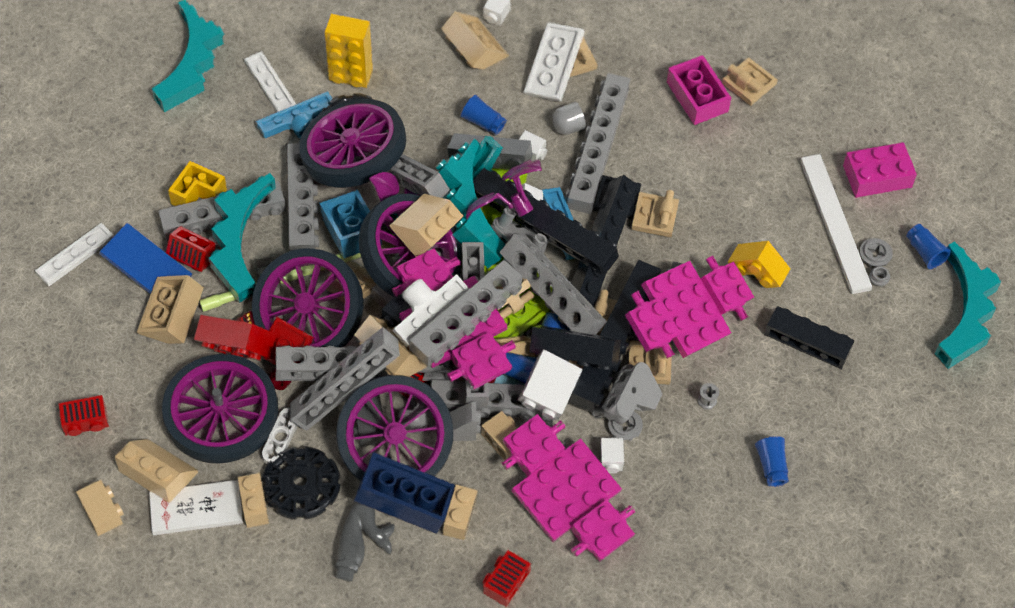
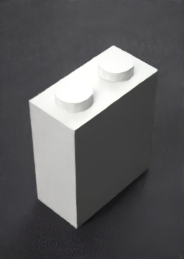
[518,350,582,419]

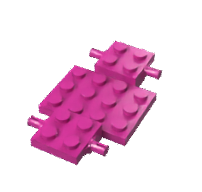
[392,248,516,389]
[625,256,754,359]
[501,414,635,562]

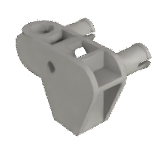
[490,206,548,263]
[592,362,662,424]

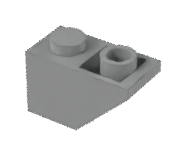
[450,402,481,441]

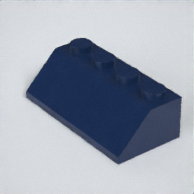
[354,452,456,534]

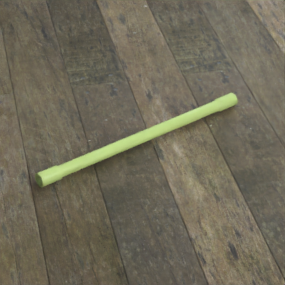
[199,234,396,312]

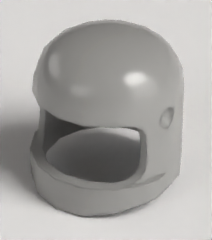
[552,101,586,135]
[398,396,434,434]

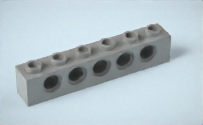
[287,143,319,251]
[363,144,450,198]
[158,181,286,241]
[500,234,607,335]
[410,260,523,367]
[290,327,400,431]
[431,380,559,422]

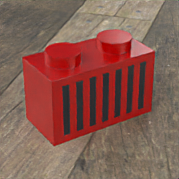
[166,226,216,272]
[59,395,109,436]
[482,550,531,607]

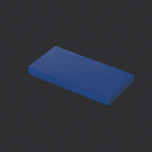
[100,223,192,294]

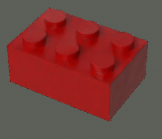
[194,315,276,361]

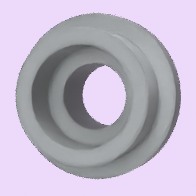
[869,266,890,286]

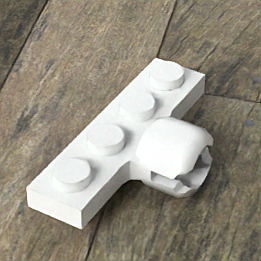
[392,274,469,347]

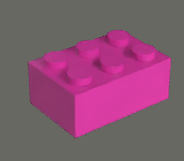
[667,55,731,125]
[843,142,917,198]

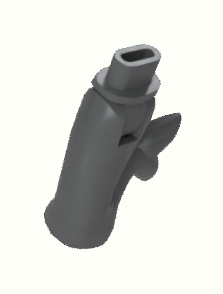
[335,504,395,582]

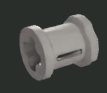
[698,383,719,410]

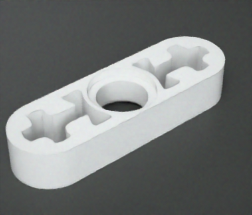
[262,407,298,464]

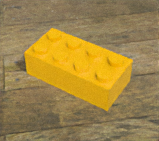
[325,14,373,88]

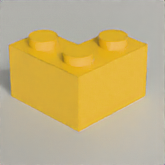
[168,161,227,206]
[728,241,791,288]

